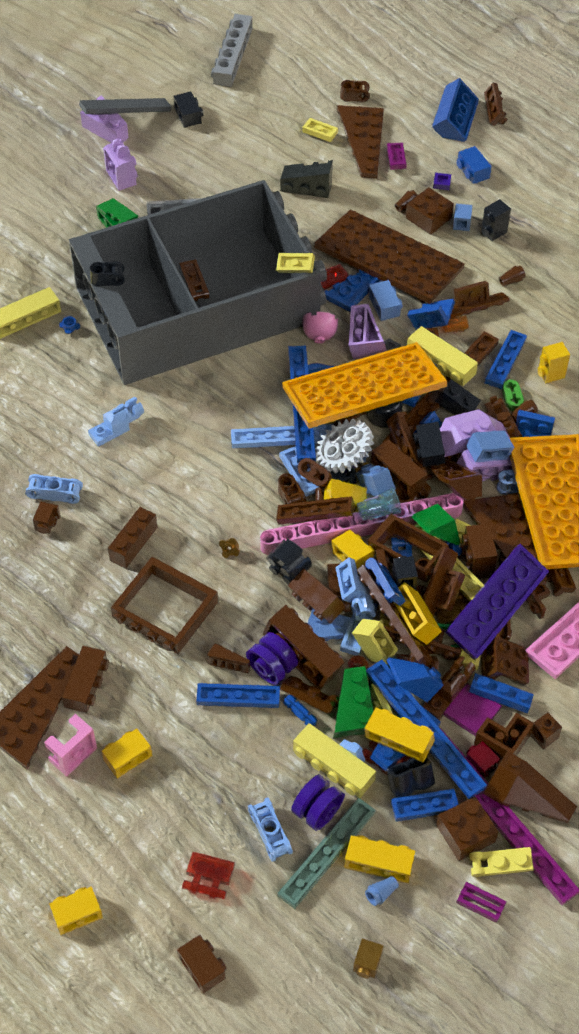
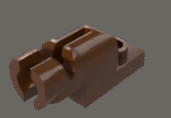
[422,656,476,720]

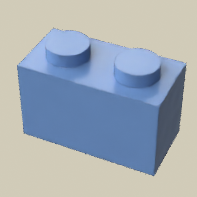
[369,280,403,321]
[466,430,514,463]
[356,464,396,497]

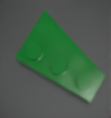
[96,198,138,228]
[333,666,373,738]

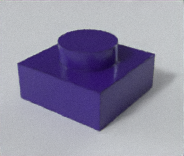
[433,172,452,190]

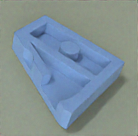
[308,610,351,641]

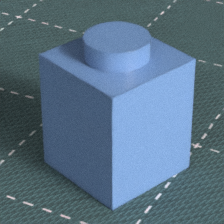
[453,203,473,231]

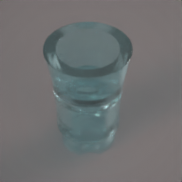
[357,488,401,521]

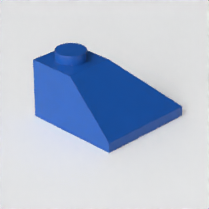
[387,657,444,702]

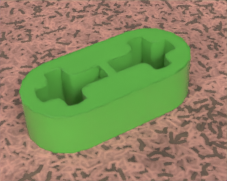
[502,380,524,411]

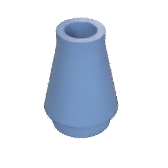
[365,876,399,906]

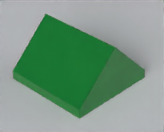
[412,503,460,545]

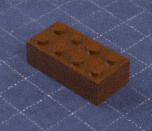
[262,605,345,691]

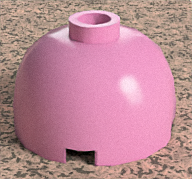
[303,312,338,343]

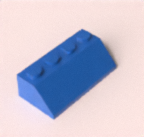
[432,78,479,142]

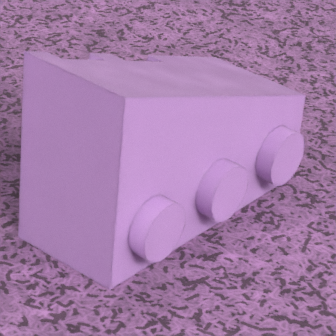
[80,95,128,143]
[349,304,387,360]
[457,449,513,481]

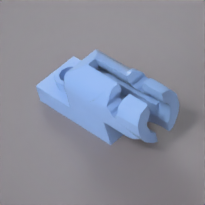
[88,397,144,447]
[336,557,376,622]

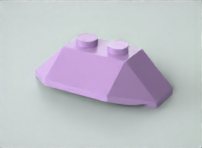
[440,409,510,457]

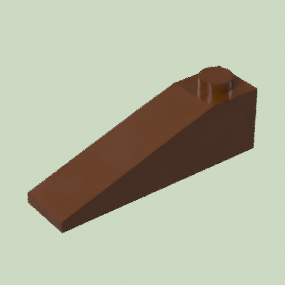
[429,458,482,501]
[483,751,577,823]

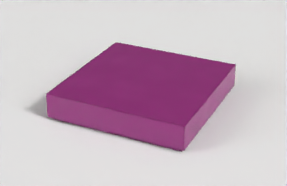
[444,683,502,736]

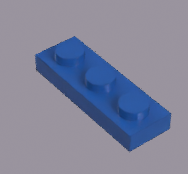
[469,673,534,714]
[391,789,459,822]

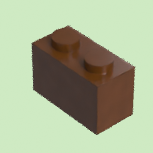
[177,934,227,994]

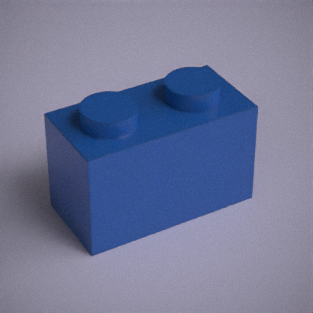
[456,146,492,184]

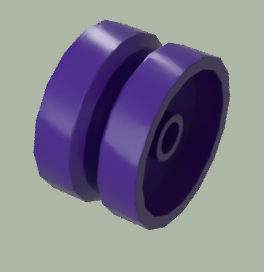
[246,632,298,685]
[291,774,345,831]

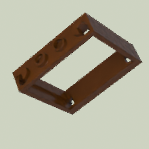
[111,557,218,654]

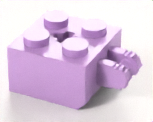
[103,138,138,191]

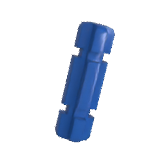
[284,695,317,726]

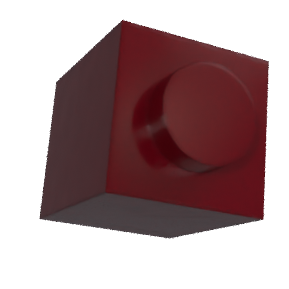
[466,741,500,779]

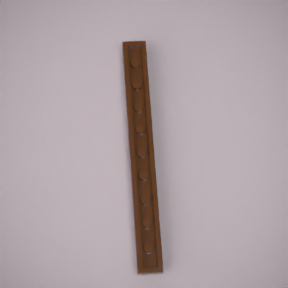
[382,331,499,444]

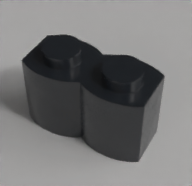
[387,757,435,798]

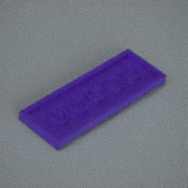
[445,544,549,660]

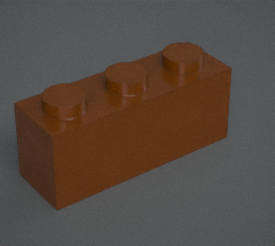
[371,439,427,497]
[108,507,158,569]
[288,568,347,624]
[62,646,109,713]

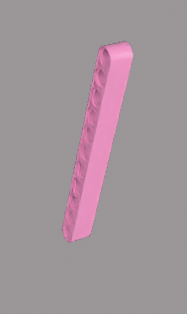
[260,493,464,555]

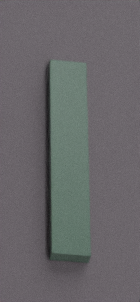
[278,798,376,909]

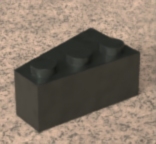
[280,160,333,198]

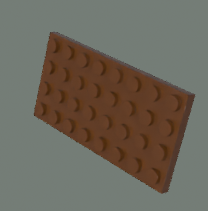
[314,209,465,304]

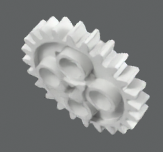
[315,419,374,474]

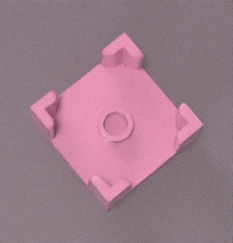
[44,714,97,777]

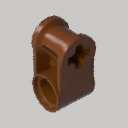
[340,80,370,102]
[278,473,307,504]

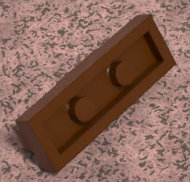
[484,82,508,126]
[484,396,522,438]

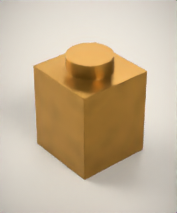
[353,938,384,979]

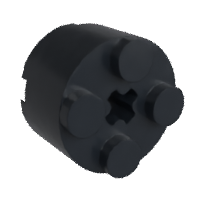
[266,539,312,585]

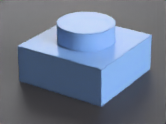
[340,739,365,762]

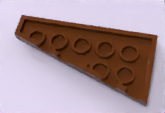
[337,105,384,179]
[463,494,547,586]
[0,646,79,770]

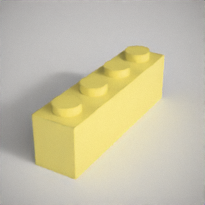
[0,287,61,339]
[407,326,478,386]
[293,723,376,798]

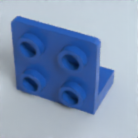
[407,299,455,330]
[516,410,555,437]

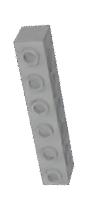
[211,14,253,87]

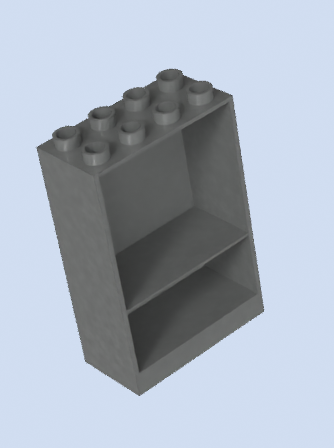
[69,180,327,385]

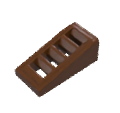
[207,643,250,674]

